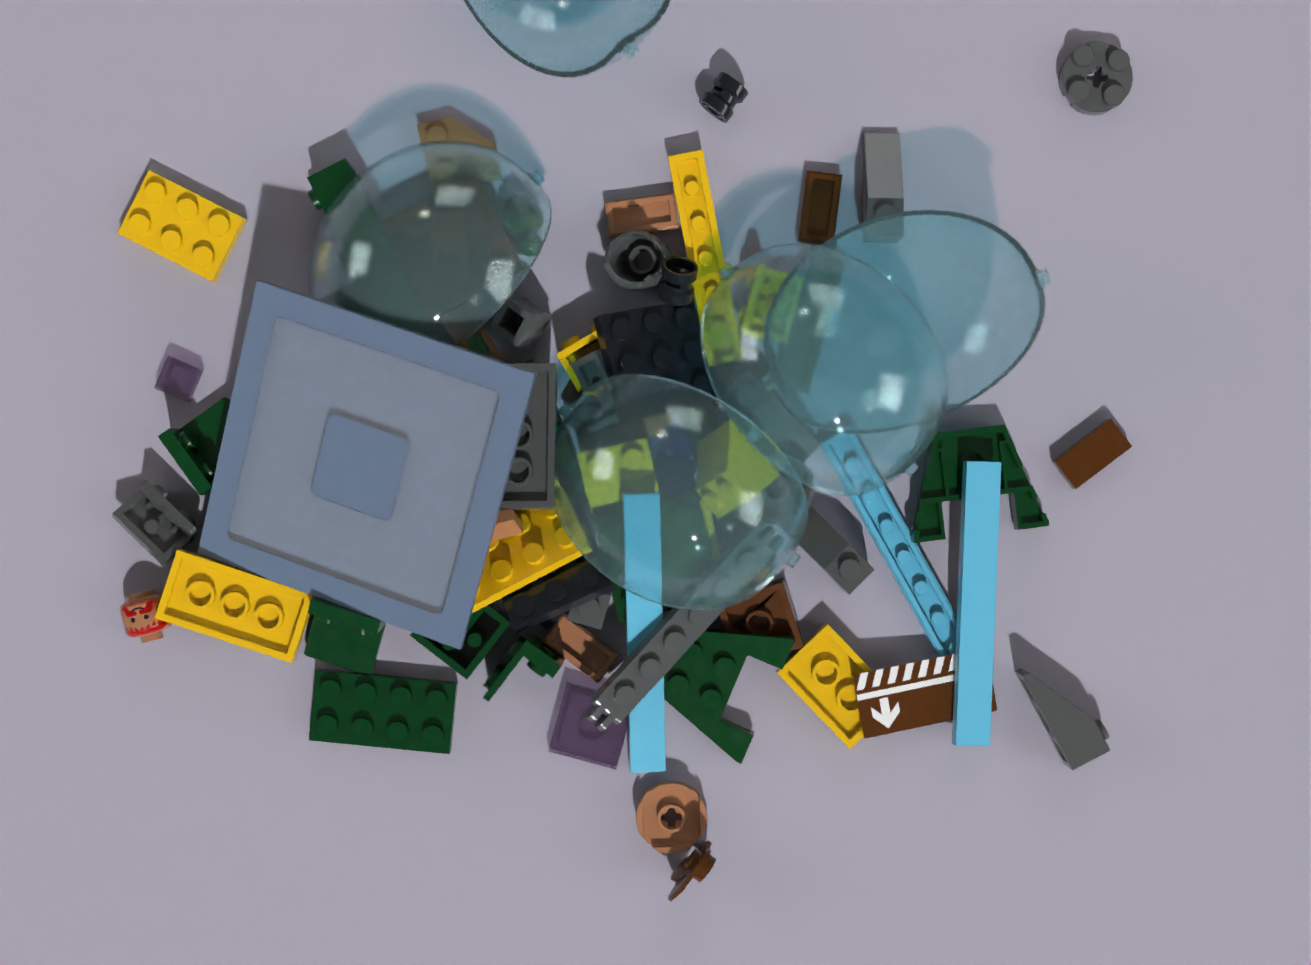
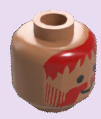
[120,589,172,643]

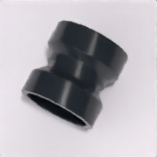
[699,72,748,123]
[658,256,698,306]

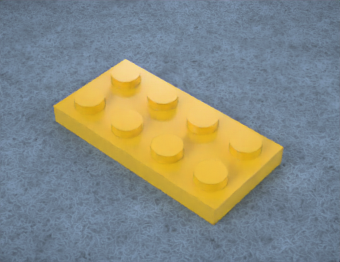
[472,487,594,613]
[155,549,314,663]

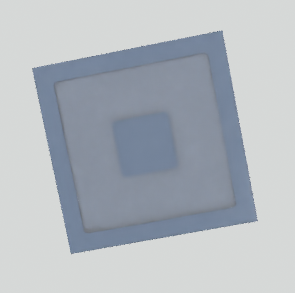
[198,280,537,650]

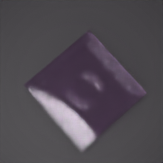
[548,682,628,770]

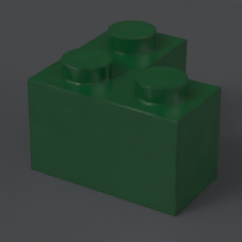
[410,602,511,680]

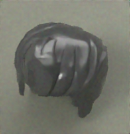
[603,230,674,291]

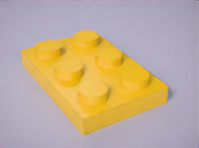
[117,170,247,283]
[776,623,872,749]

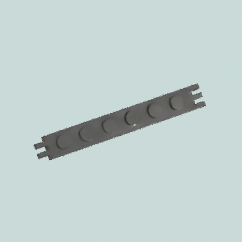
[585,516,785,731]

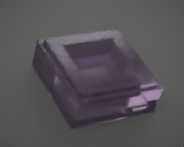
[154,356,204,402]

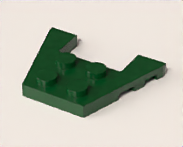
[911,424,1049,543]
[664,628,795,763]

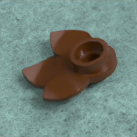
[668,841,716,902]

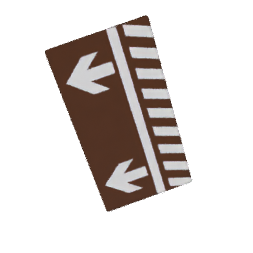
[853,654,997,739]

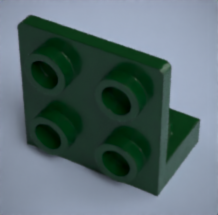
[158,397,231,495]
[304,596,386,675]
[483,632,565,702]

